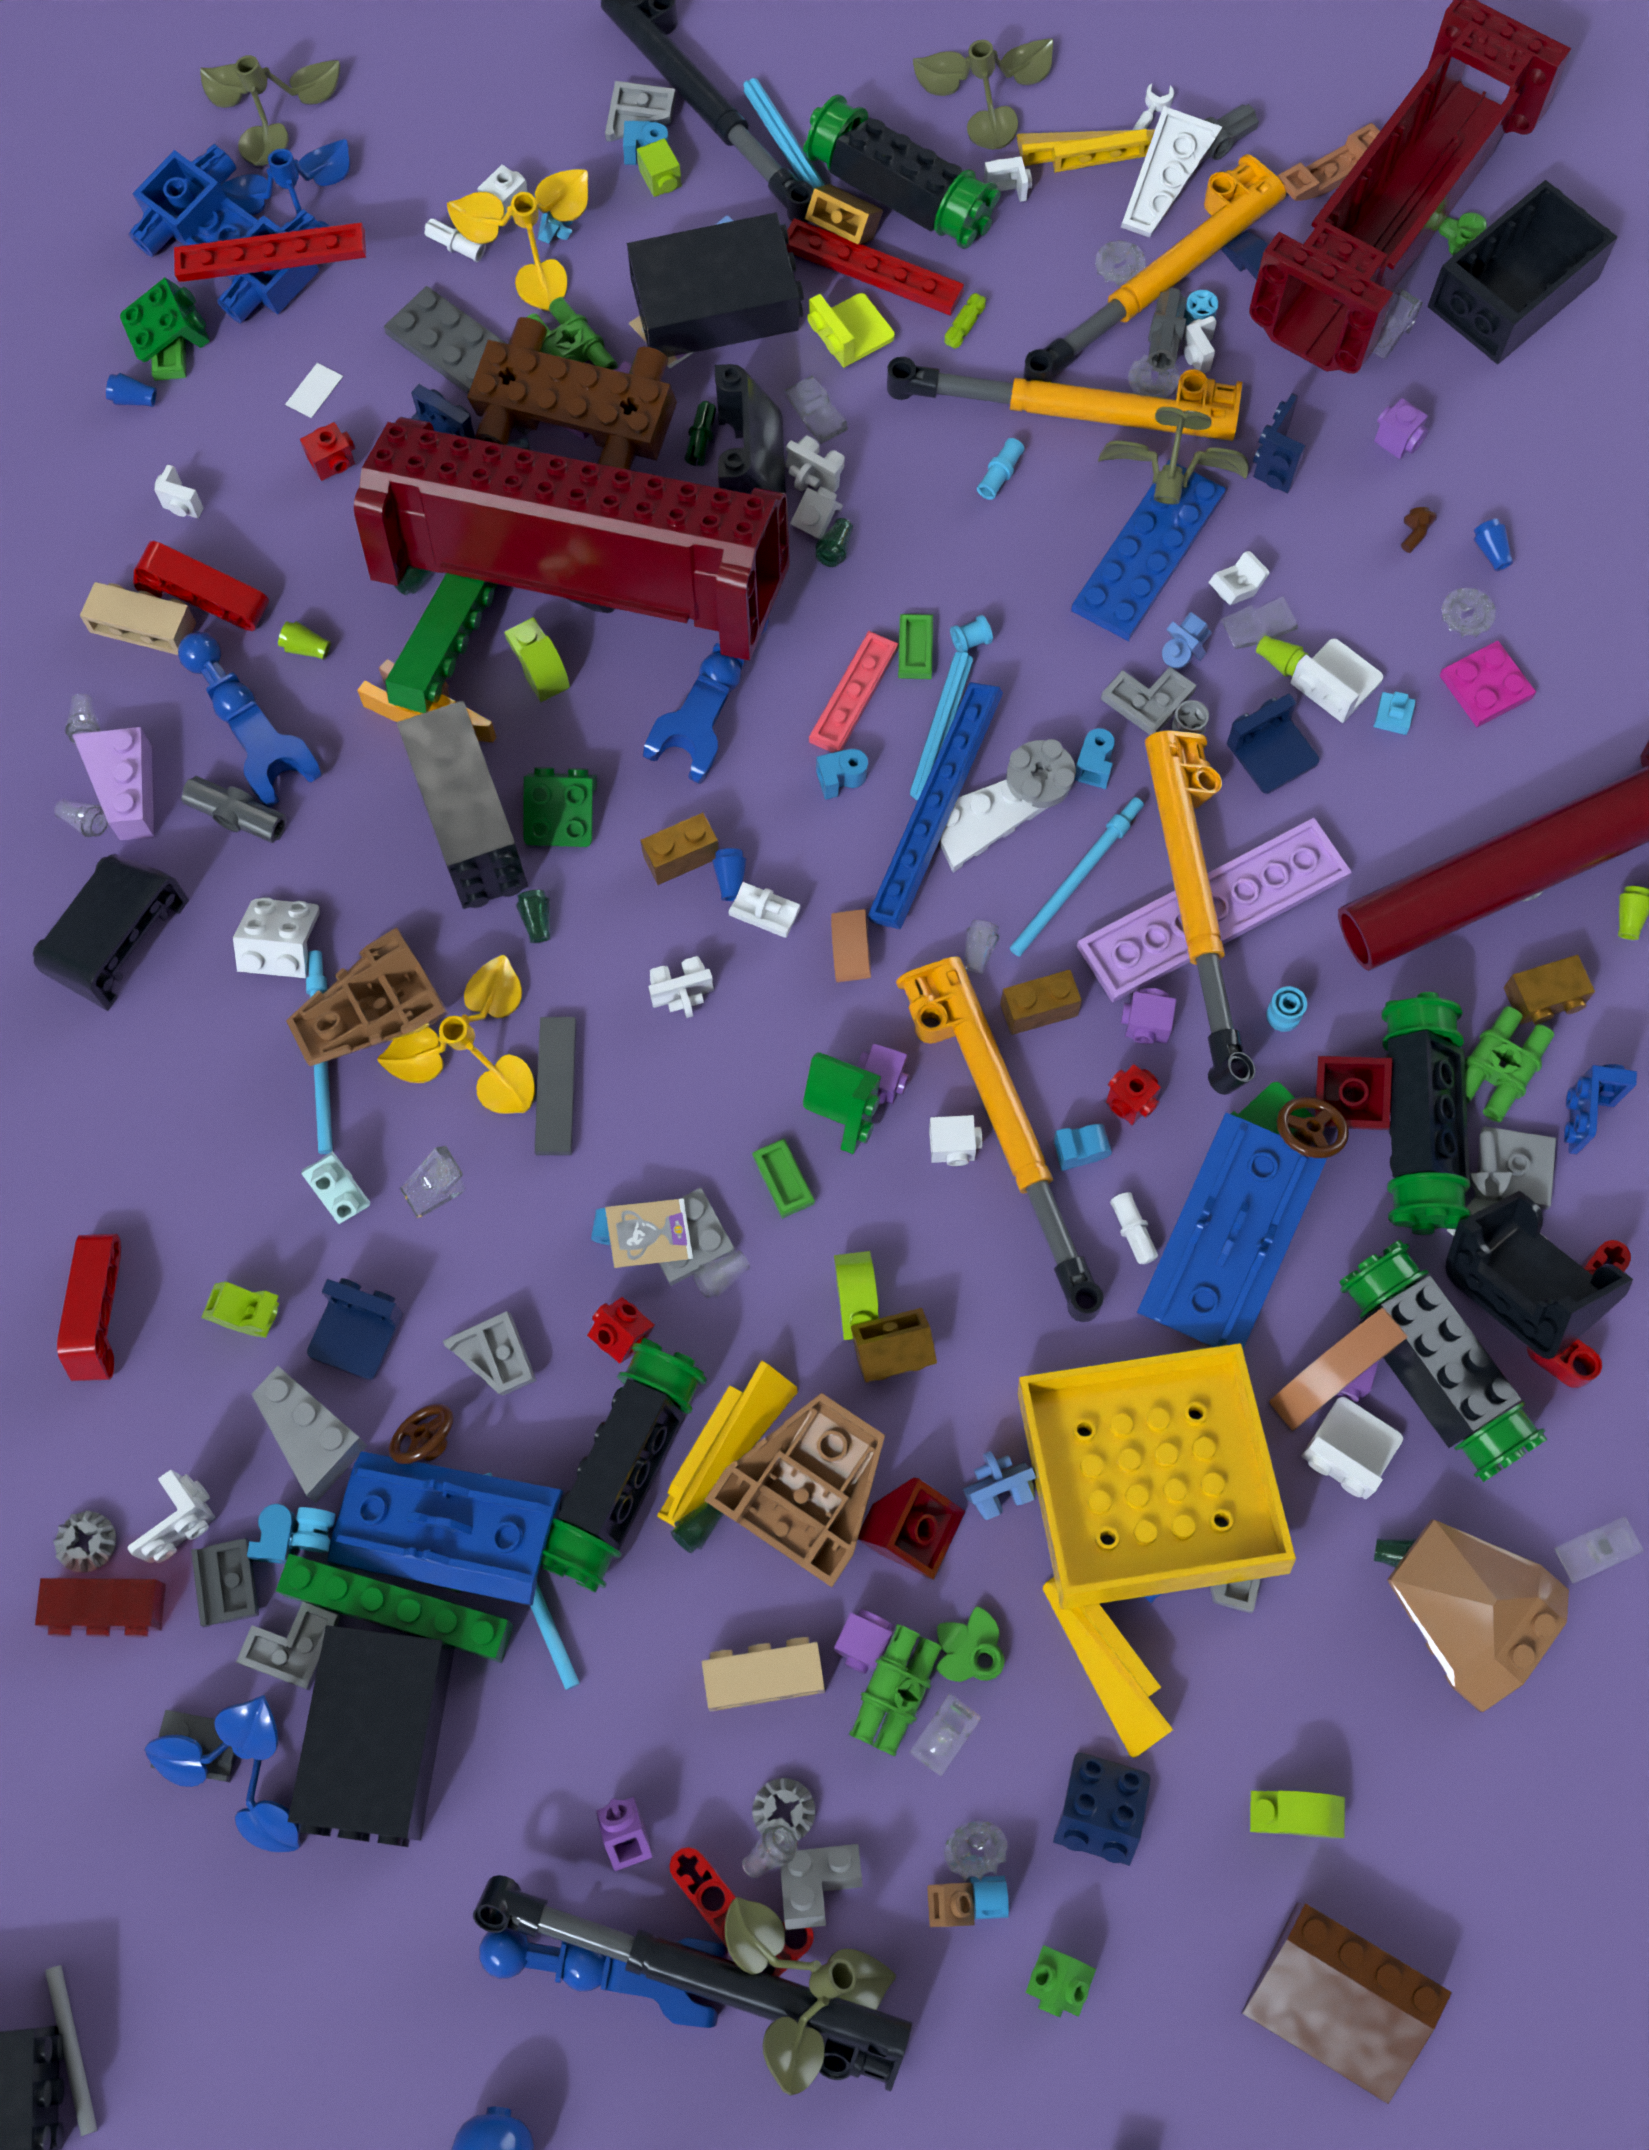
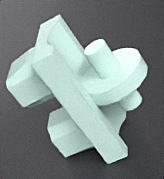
[301,1151,370,1224]

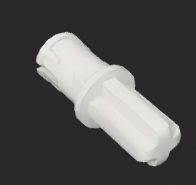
[424,218,486,262]
[1110,1192,1158,1265]

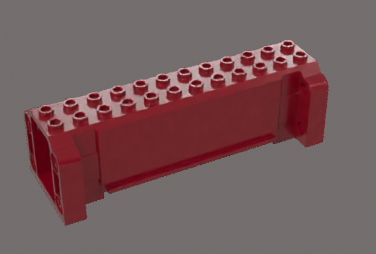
[1249,0,1572,374]
[353,417,790,661]

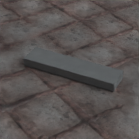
[535,1017,577,1155]

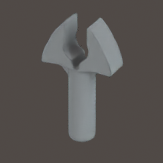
[1470,1131,1512,1200]

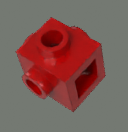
[300,422,356,481]
[1106,1064,1161,1126]
[587,1297,655,1364]

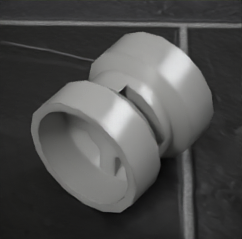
[1171,700,1209,735]

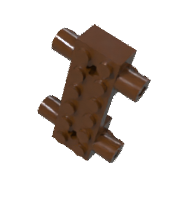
[467,317,677,470]

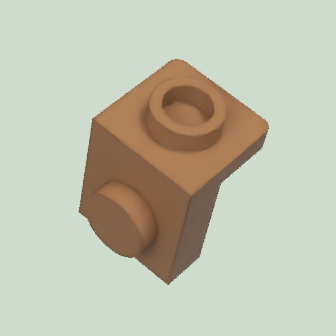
[927,1883,975,1927]

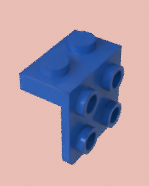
[1564,1064,1637,1154]

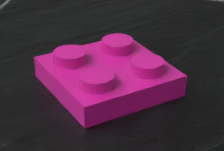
[1439,641,1536,727]

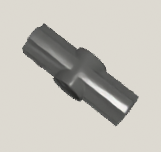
[1199,104,1259,164]
[1147,288,1186,373]
[181,775,287,843]

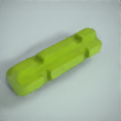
[944,293,986,349]

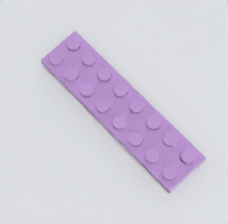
[1077,818,1352,1003]

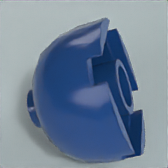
[452,2106,534,2150]

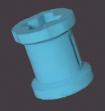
[950,615,993,653]

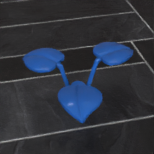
[221,139,350,227]
[144,1695,301,1852]

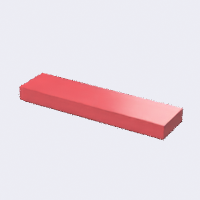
[809,631,898,753]

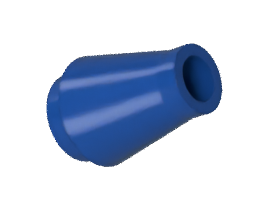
[106,373,157,407]
[1474,519,1514,571]
[712,848,747,901]

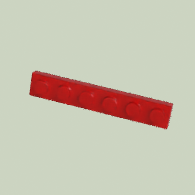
[786,218,964,316]
[174,222,366,282]

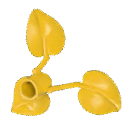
[447,169,588,312]
[377,955,535,1114]

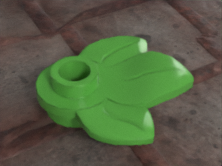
[1438,212,1487,256]
[936,1607,1005,1682]

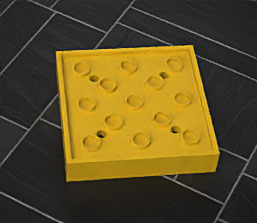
[1017,1343,1296,1609]

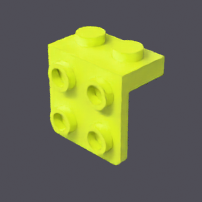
[807,293,895,368]

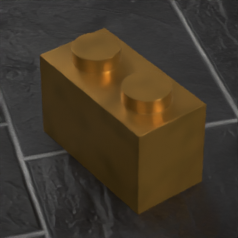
[805,184,883,245]
[640,812,719,885]
[1503,954,1595,1025]
[1000,969,1082,1035]
[850,1307,937,1383]

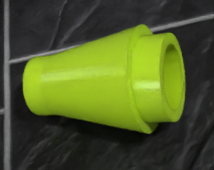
[278,621,331,660]
[1256,635,1309,677]
[1618,886,1649,940]

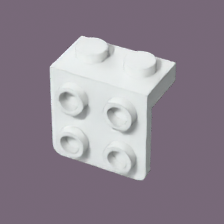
[1290,639,1383,723]
[233,898,320,978]
[1301,1397,1403,1499]
[127,1470,216,1563]

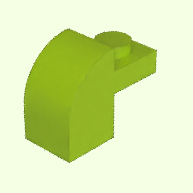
[504,617,570,702]
[834,1251,879,1340]
[201,1281,279,1338]
[1250,1790,1345,1838]

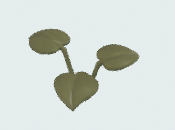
[913,38,1054,150]
[200,55,341,166]
[1098,407,1249,505]
[725,1897,896,2096]

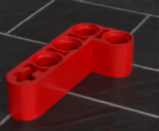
[133,541,269,631]
[57,1234,121,1381]
[1527,1240,1631,1388]
[669,1847,814,1977]

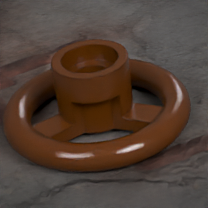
[1277,1097,1349,1158]
[389,1404,454,1464]

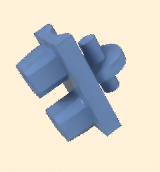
[1162,612,1212,669]
[963,1451,1036,1520]

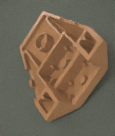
[286,927,449,1066]
[704,1393,885,1587]
[1387,1519,1569,1712]

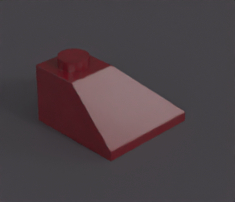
[1315,1056,1392,1130]
[858,1477,966,1580]

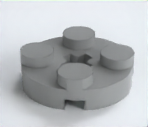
[1006,739,1076,808]

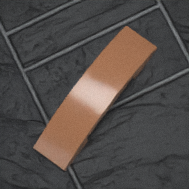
[1277,122,1380,201]
[1269,1307,1408,1431]

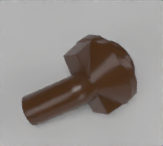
[1401,507,1437,553]

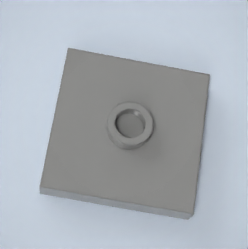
[1475,1126,1556,1210]

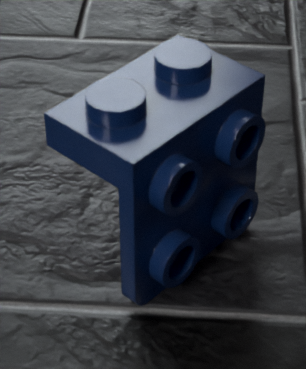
[411,384,475,439]
[1253,393,1306,494]
[1226,693,1319,794]
[307,1278,403,1380]
[1053,1752,1151,1866]

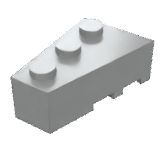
[252,1366,368,1503]

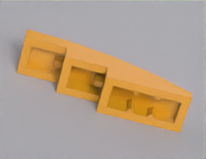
[357,680,497,743]

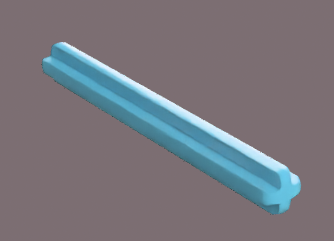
[743,78,825,190]
[910,651,973,801]

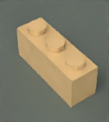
[80,582,196,655]
[702,1637,825,1712]

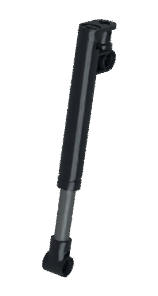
[601,0,814,223]
[473,1875,912,2092]

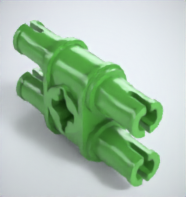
[527,297,618,370]
[1465,1006,1555,1122]
[848,1624,942,1757]

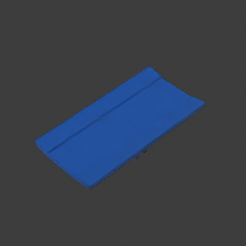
[1137,1112,1327,1349]
[327,1451,564,1606]

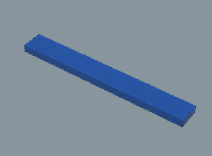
[867,682,1003,929]

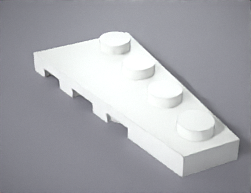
[1121,106,1222,238]
[939,768,1049,873]

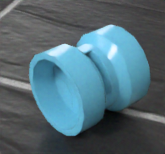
[1266,986,1307,1032]
[290,1507,336,1553]

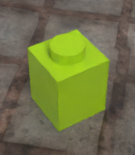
[636,138,682,197]

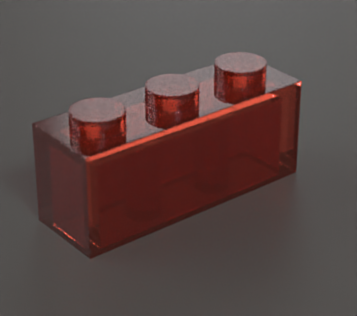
[35,1578,166,1638]

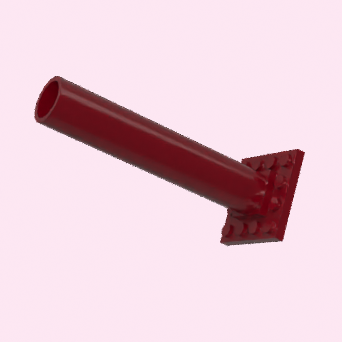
[1338,740,1649,971]

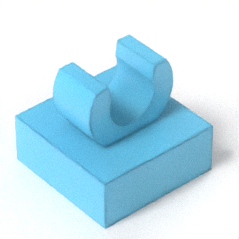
[537,211,573,244]
[1373,691,1416,735]

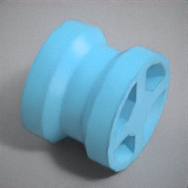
[1184,290,1218,326]

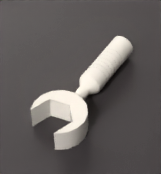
[1133,83,1174,130]

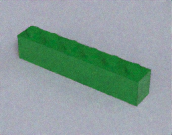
[385,573,498,713]
[276,1554,514,1663]

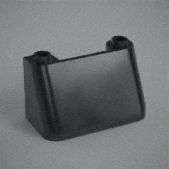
[714,364,786,494]
[33,854,189,1011]
[1445,1190,1633,1359]

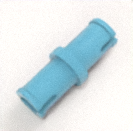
[977,438,1025,500]

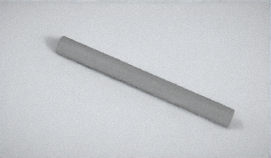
[45,1965,98,2136]

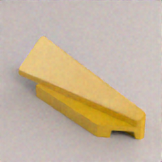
[1017,129,1155,173]
[657,1360,798,1531]
[1042,1577,1173,1758]

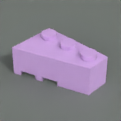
[72,727,154,841]

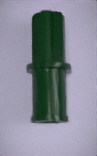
[684,401,716,466]

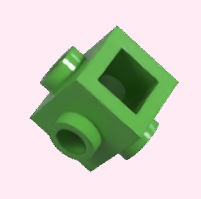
[1025,1945,1096,2018]

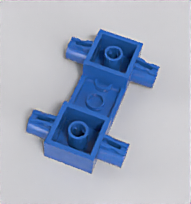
[129,144,323,324]

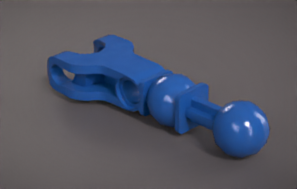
[643,617,769,784]
[178,631,323,808]
[479,1928,728,2028]

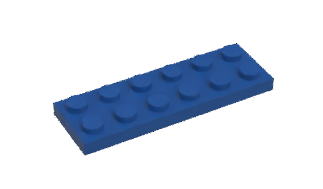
[1071,459,1226,641]

